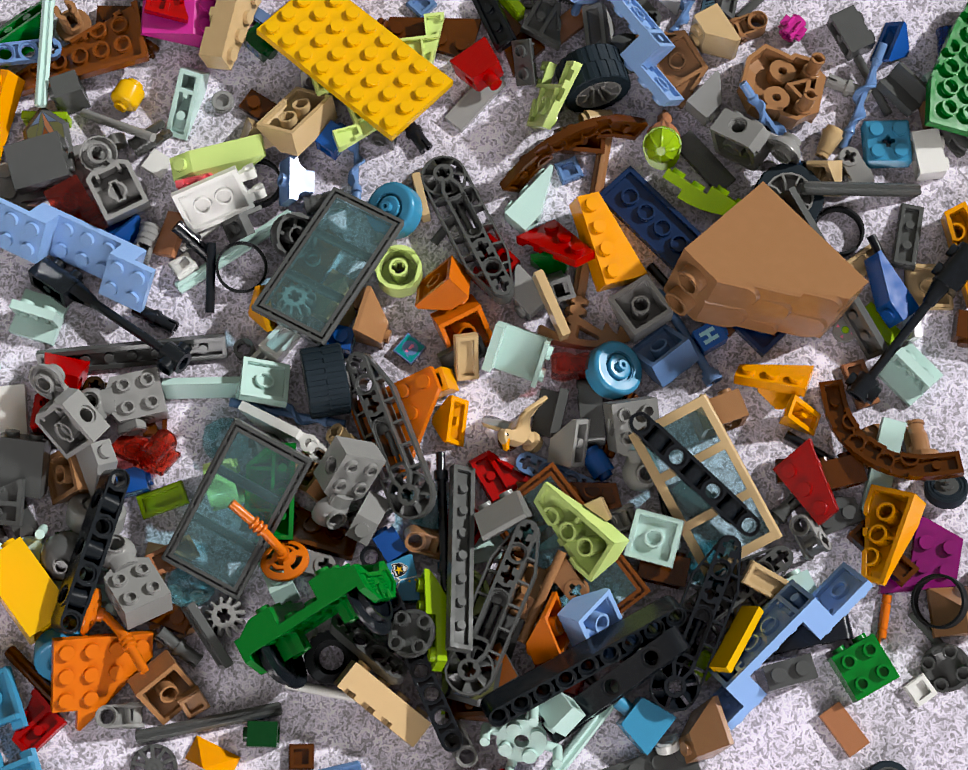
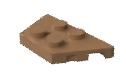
[635,30,708,110]

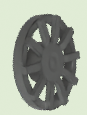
[130,744,178,770]

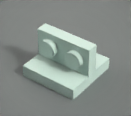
[8,289,70,346]
[878,342,943,407]
[235,356,290,408]
[624,508,685,569]

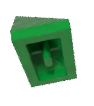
[530,252,570,275]

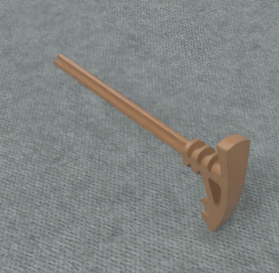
[536,137,630,350]

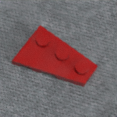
[516,219,595,268]

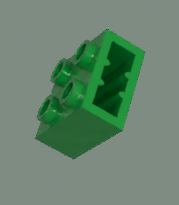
[827,633,900,703]

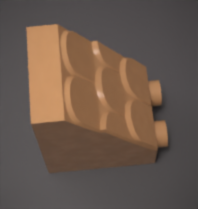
[663,181,868,338]

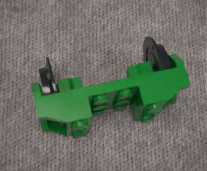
[234,561,396,689]

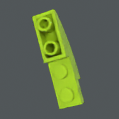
[663,167,742,215]
[416,569,447,672]

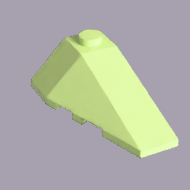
[169,134,266,182]
[533,482,630,582]

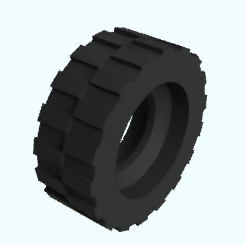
[304,630,359,686]

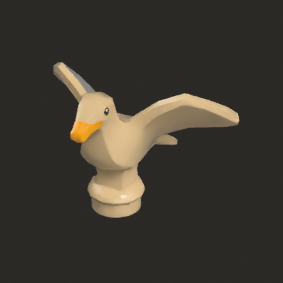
[481,396,548,453]

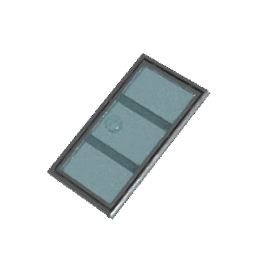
[251,187,404,346]
[161,418,314,600]

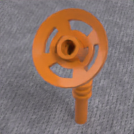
[228,499,309,582]
[80,587,149,675]

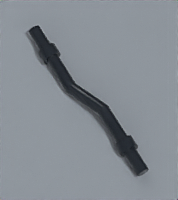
[434,452,449,592]

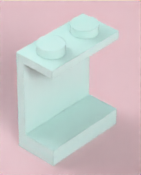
[481,321,554,388]

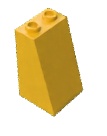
[0,537,69,645]

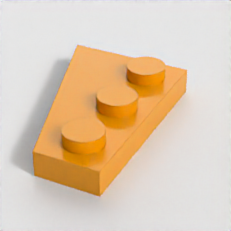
[733,364,814,397]

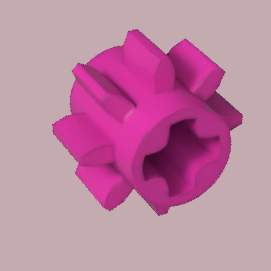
[778,14,807,42]

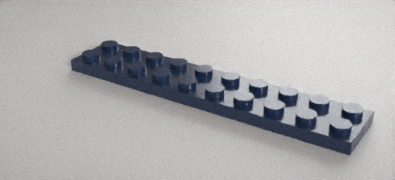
[600,166,787,358]

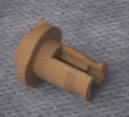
[54,0,92,43]
[904,419,939,454]

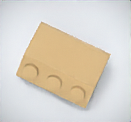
[256,86,338,157]

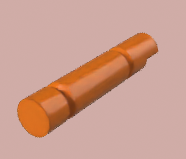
[876,594,892,643]

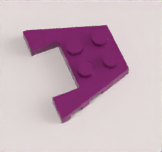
[878,516,963,594]

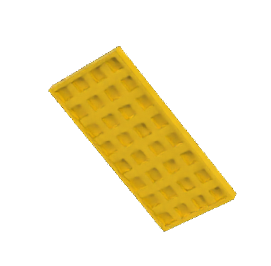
[256,0,453,142]

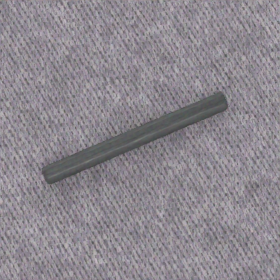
[799,181,922,197]
[135,702,282,744]

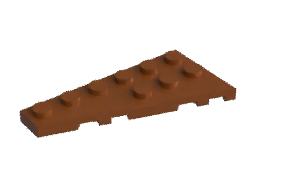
[16,0,150,97]

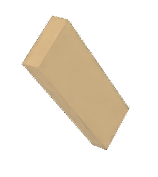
[532,269,571,342]

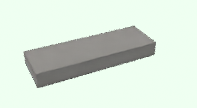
[444,79,506,133]

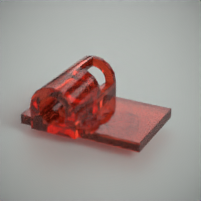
[43,174,107,230]
[112,429,181,476]

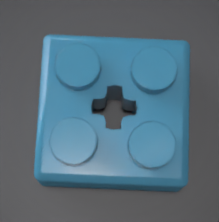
[860,120,913,169]

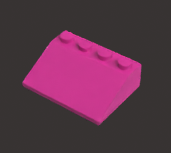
[141,0,216,48]

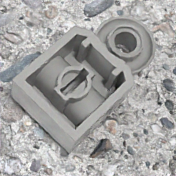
[710,108,801,171]
[79,135,151,226]
[28,364,110,459]
[81,367,170,425]
[603,396,660,492]
[311,436,386,530]
[103,534,173,630]

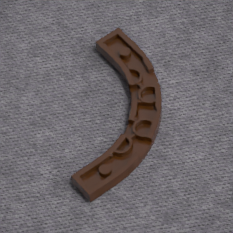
[499,114,648,193]
[818,379,964,481]

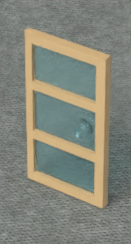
[628,393,783,577]

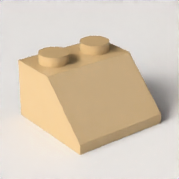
[689,3,741,60]

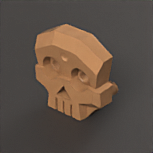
[737,44,826,130]

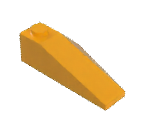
[861,484,926,586]

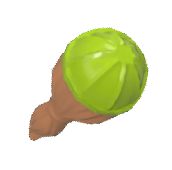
[642,109,682,170]

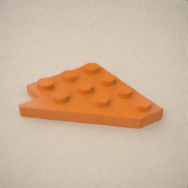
[351,366,442,480]
[51,630,153,731]

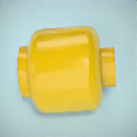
[110,78,145,113]

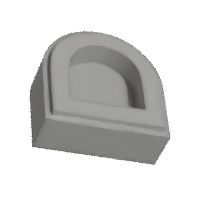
[117,418,147,436]

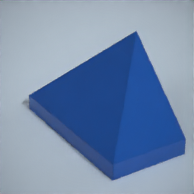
[870,21,909,62]
[104,214,141,244]

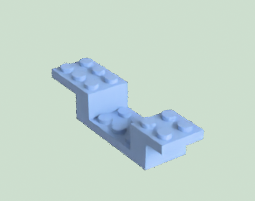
[570,0,685,107]
[0,198,156,313]
[705,562,873,730]

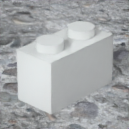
[910,128,949,182]

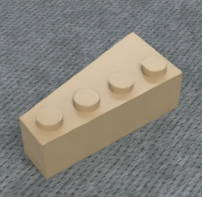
[198,0,261,70]
[333,660,432,747]

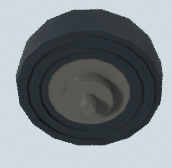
[923,476,968,509]

